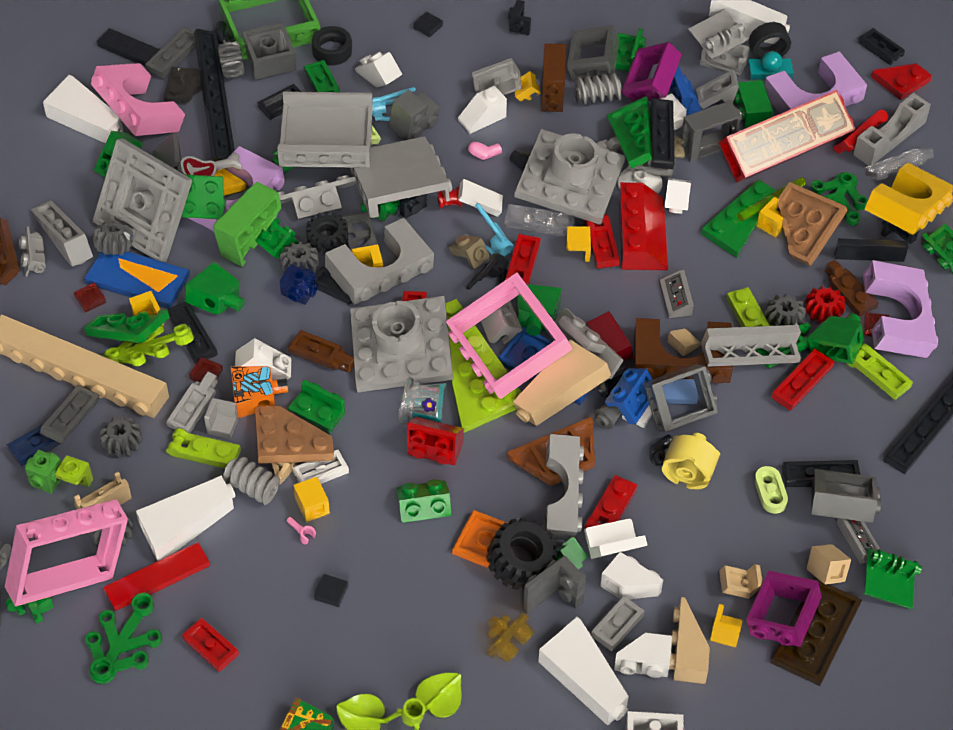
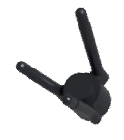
[467,253,508,289]

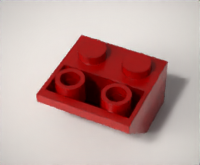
[407,417,464,466]

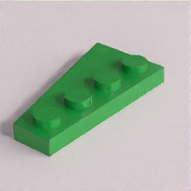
[607,96,652,169]
[701,179,776,258]

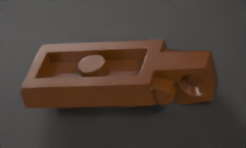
[825,260,879,317]
[288,330,355,373]

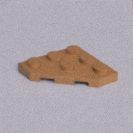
[778,182,848,266]
[255,406,334,464]

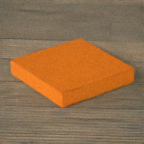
[452,510,512,568]

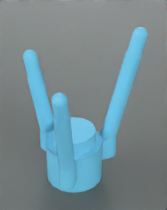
[372,87,416,121]
[464,203,514,257]

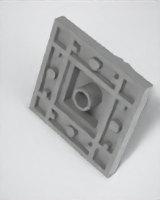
[514,129,626,225]
[92,138,193,262]
[351,296,454,392]

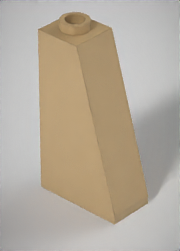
[513,340,611,426]

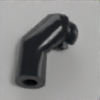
[214,21,232,45]
[649,434,672,466]

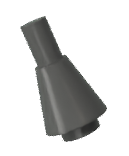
[594,405,621,429]

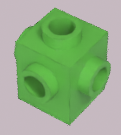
[25,450,61,494]

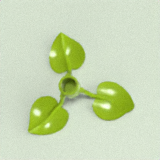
[336,673,462,730]

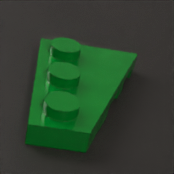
[84,309,170,343]

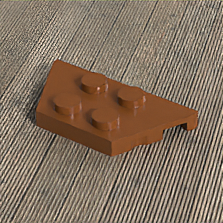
[507,417,595,486]

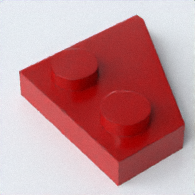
[871,63,932,100]

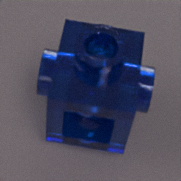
[280,264,318,305]

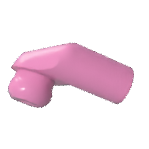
[468,142,502,160]

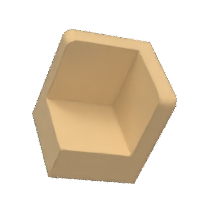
[807,544,851,584]

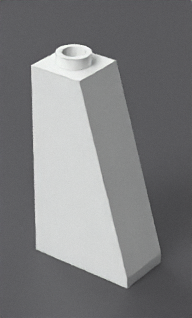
[709,0,790,44]
[43,75,124,143]
[136,476,235,561]
[539,617,628,725]

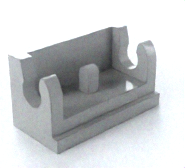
[699,44,749,77]
[472,58,522,95]
[481,290,522,344]

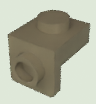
[449,235,489,269]

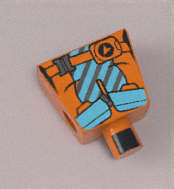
[231,366,288,418]

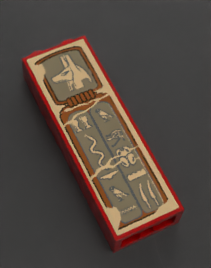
[718,90,856,183]

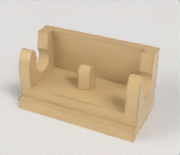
[73,471,132,509]

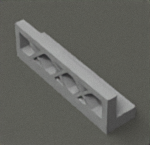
[701,325,801,367]

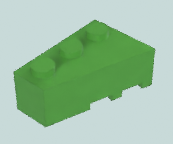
[213,182,282,267]

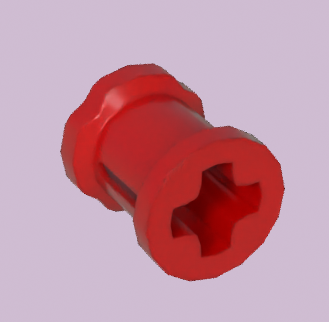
[437,186,462,209]

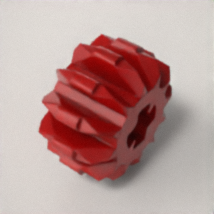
[805,285,845,324]

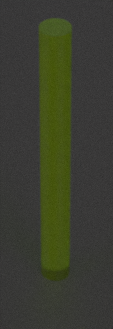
[737,177,806,221]

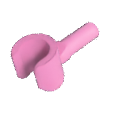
[287,517,316,544]

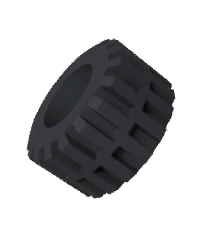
[486,518,557,590]

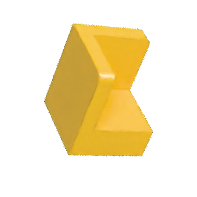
[757,197,784,238]
[566,226,591,262]
[351,244,383,268]
[129,291,164,325]
[293,477,330,522]
[710,604,743,648]

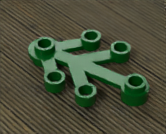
[810,172,868,226]
[85,593,162,684]

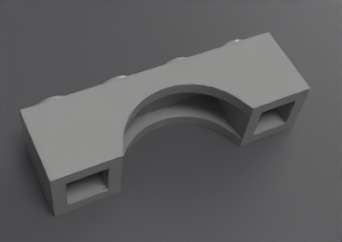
[853,93,931,167]
[543,434,584,540]

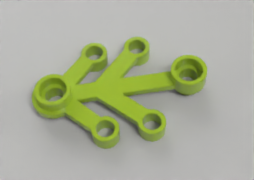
[102,324,194,366]

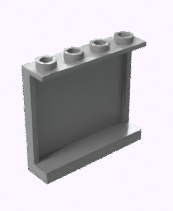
[277,92,373,168]
[349,136,452,218]

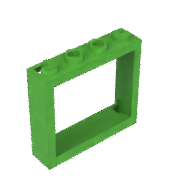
[218,0,320,60]

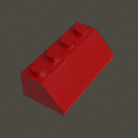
[619,182,668,271]

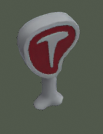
[178,152,242,176]

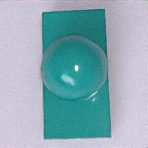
[748,51,794,80]

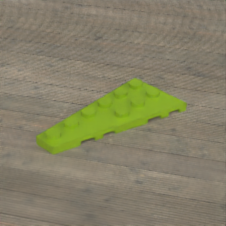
[446,299,522,433]

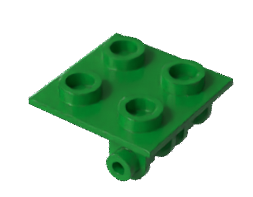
[181,175,226,219]
[864,548,922,610]

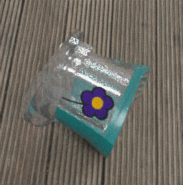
[398,377,447,424]

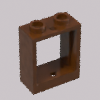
[541,43,566,112]

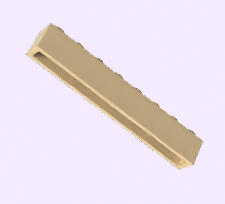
[0,314,169,418]

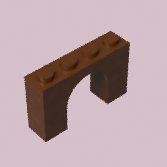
[634,318,733,383]

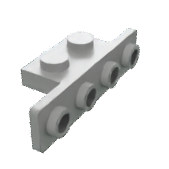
[278,175,357,221]
[555,308,623,379]

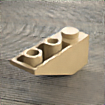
[669,597,710,684]

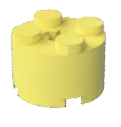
[662,433,720,489]

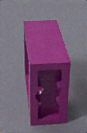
[621,42,682,102]
[746,570,822,647]

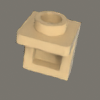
[719,564,763,599]

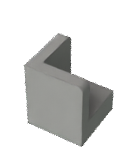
[205,398,239,440]

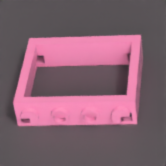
[446,273,572,399]
[5,499,128,607]

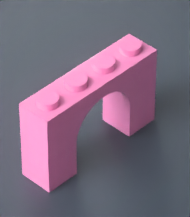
[91,63,185,136]

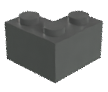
[389,90,440,141]

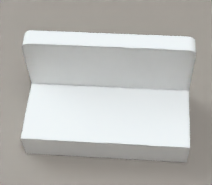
[584,519,647,559]

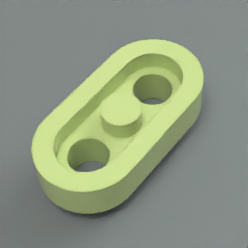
[754,466,788,514]

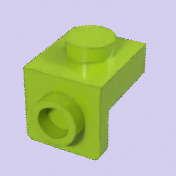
[55,455,93,487]

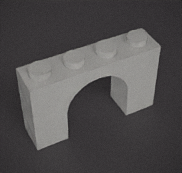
[325,218,434,305]

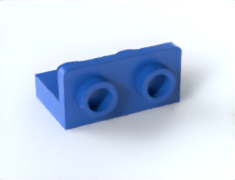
[670,66,701,116]
[605,368,652,424]

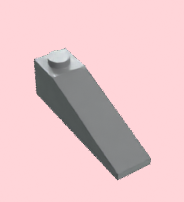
[31,200,93,267]

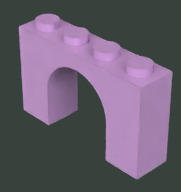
[764,51,867,114]
[189,146,285,231]
[863,260,938,358]

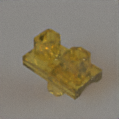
[486,612,535,662]

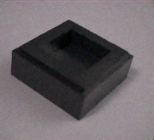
[413,11,443,37]
[314,574,348,607]

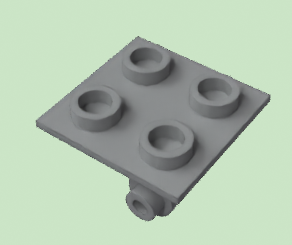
[688,9,748,60]

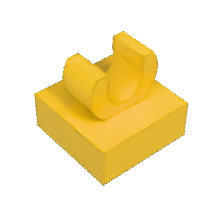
[515,71,540,101]

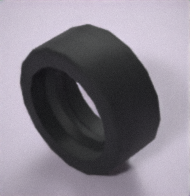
[748,22,792,59]
[311,26,352,66]

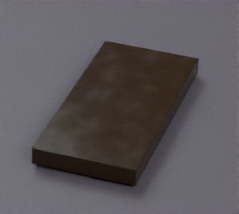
[771,578,862,686]

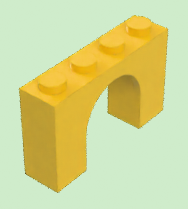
[864,162,953,235]

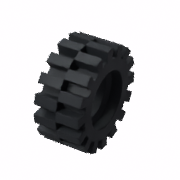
[306,211,348,255]

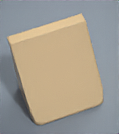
[668,328,701,357]

